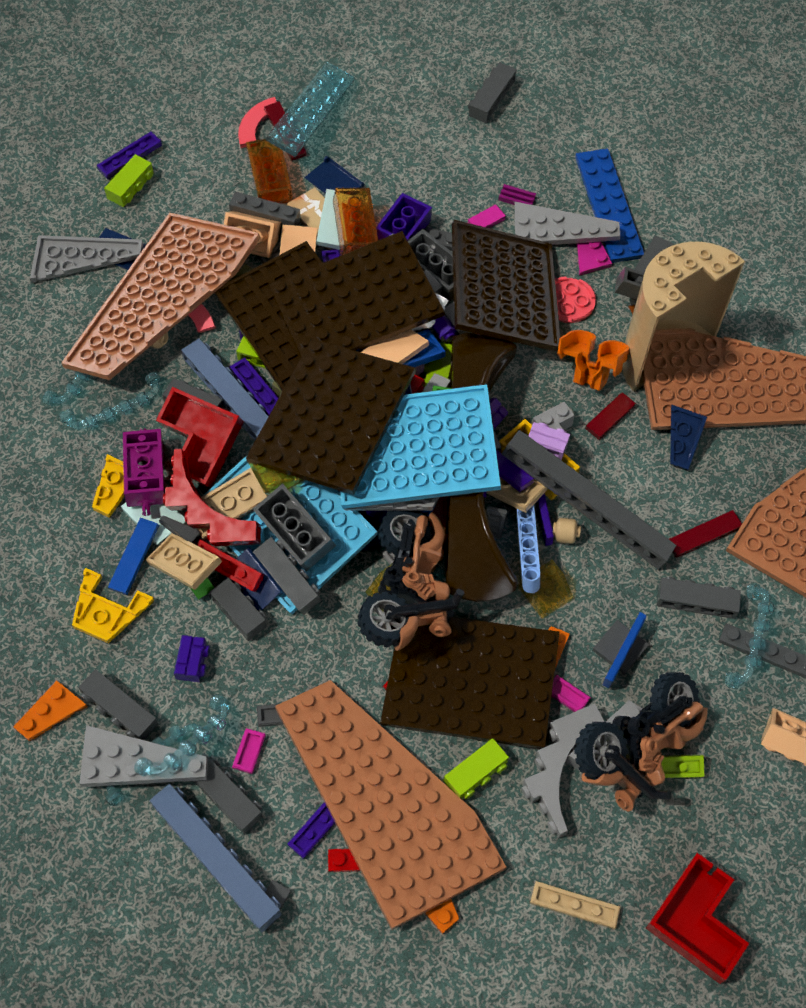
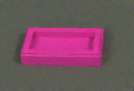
[468,204,506,228]
[551,675,591,712]
[232,728,266,774]

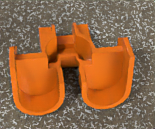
[557,330,630,390]

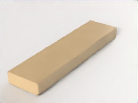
[530,881,620,929]

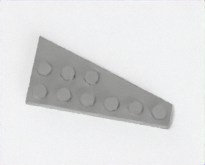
[515,202,620,245]
[30,235,143,283]
[79,725,208,787]

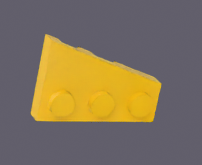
[92,454,124,518]

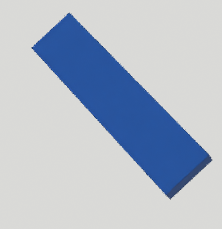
[108,517,159,595]
[602,612,646,688]

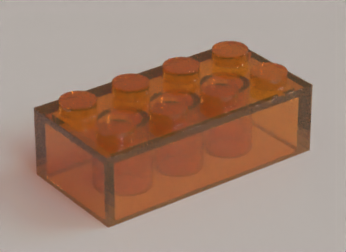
[246,137,293,204]
[333,188,378,255]

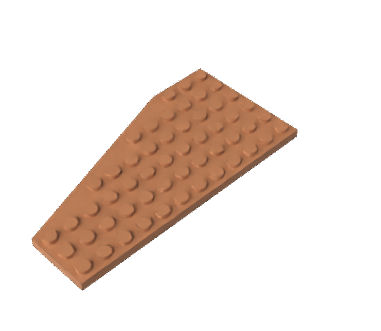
[61,213,261,380]
[642,328,806,430]
[726,468,806,598]
[275,680,507,930]

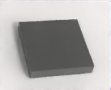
[592,620,649,675]

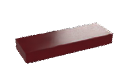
[585,392,636,440]

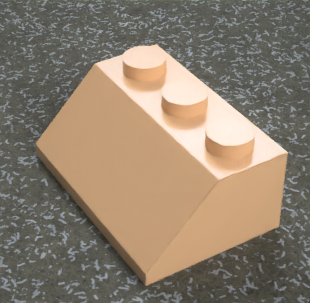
[224,211,281,258]
[761,708,806,766]

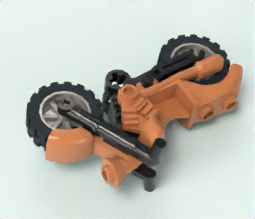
[358,511,464,651]
[574,672,708,812]

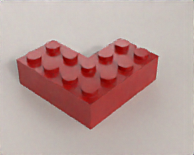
[156,387,244,489]
[646,853,749,984]

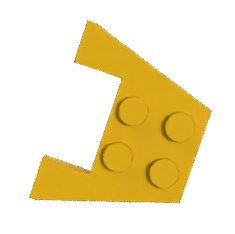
[72,568,154,644]

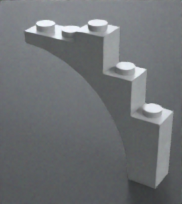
[521,703,604,839]

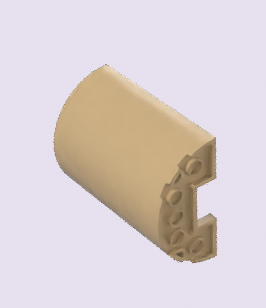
[622,242,745,391]

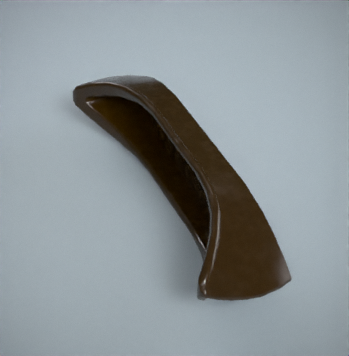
[446,333,518,602]

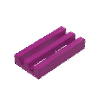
[498,184,536,205]

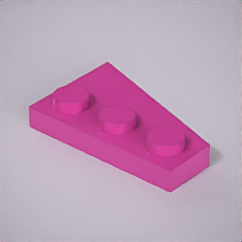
[576,242,612,276]

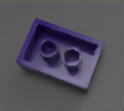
[375,193,432,241]

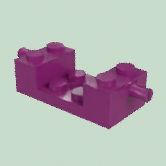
[123,428,165,516]

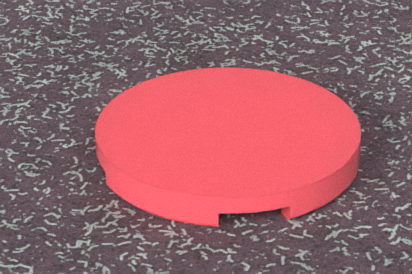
[555,276,596,323]

